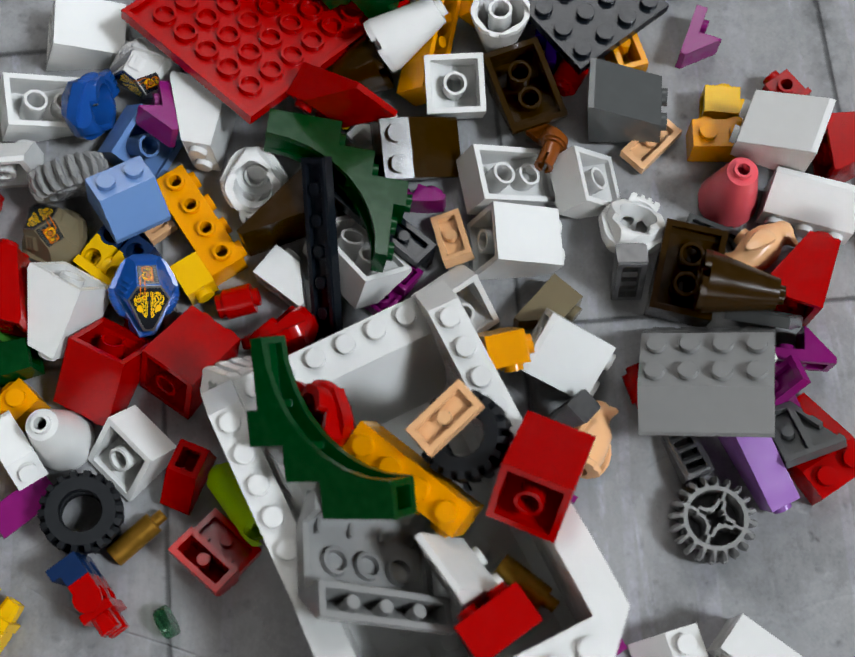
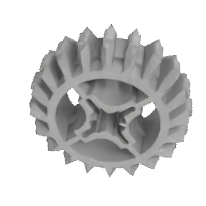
[27,151,110,204]
[668,476,758,565]

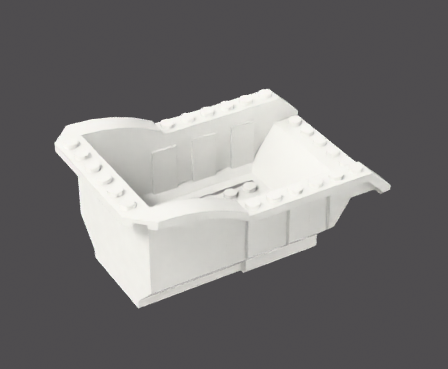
[201,279,630,657]

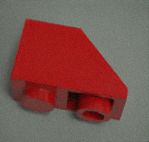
[160,438,217,516]

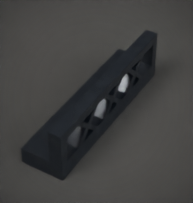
[334,185,437,270]

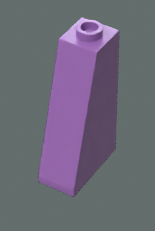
[718,437,800,514]

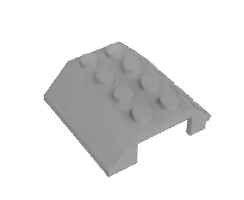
[637,326,776,437]
[296,482,454,636]

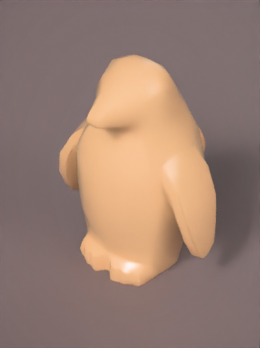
[724,221,798,271]
[574,400,619,479]

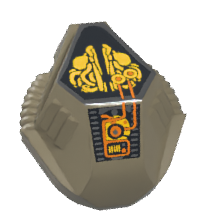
[21,203,87,266]

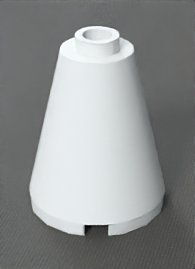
[363,0,448,72]
[470,0,530,53]
[25,409,95,472]

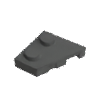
[771,401,847,469]

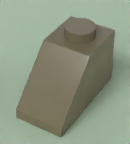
[513,273,583,330]

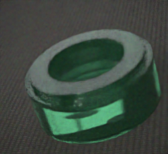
[153,604,180,640]

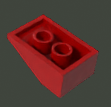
[286,62,398,128]
[785,393,855,506]
[453,581,543,657]

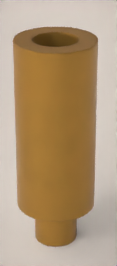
[106,509,168,566]
[493,554,560,613]

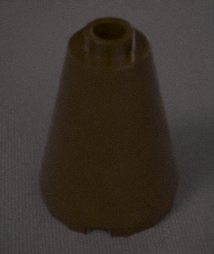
[325,35,395,93]
[692,249,786,313]

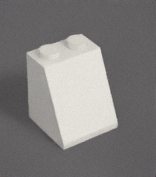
[46,0,130,72]
[170,71,237,172]
[729,89,836,172]
[467,201,565,280]
[27,261,110,361]
[522,308,616,397]

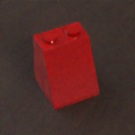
[812,111,855,182]
[770,230,841,326]
[0,238,31,338]
[140,305,241,420]
[53,317,152,426]
[485,410,596,543]

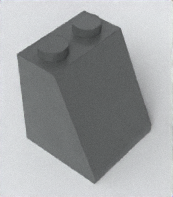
[588,58,668,143]

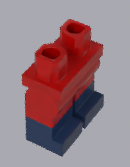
[45,551,129,639]

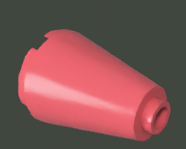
[698,157,758,228]

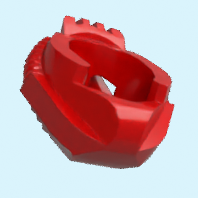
[241,305,319,355]
[296,379,356,448]

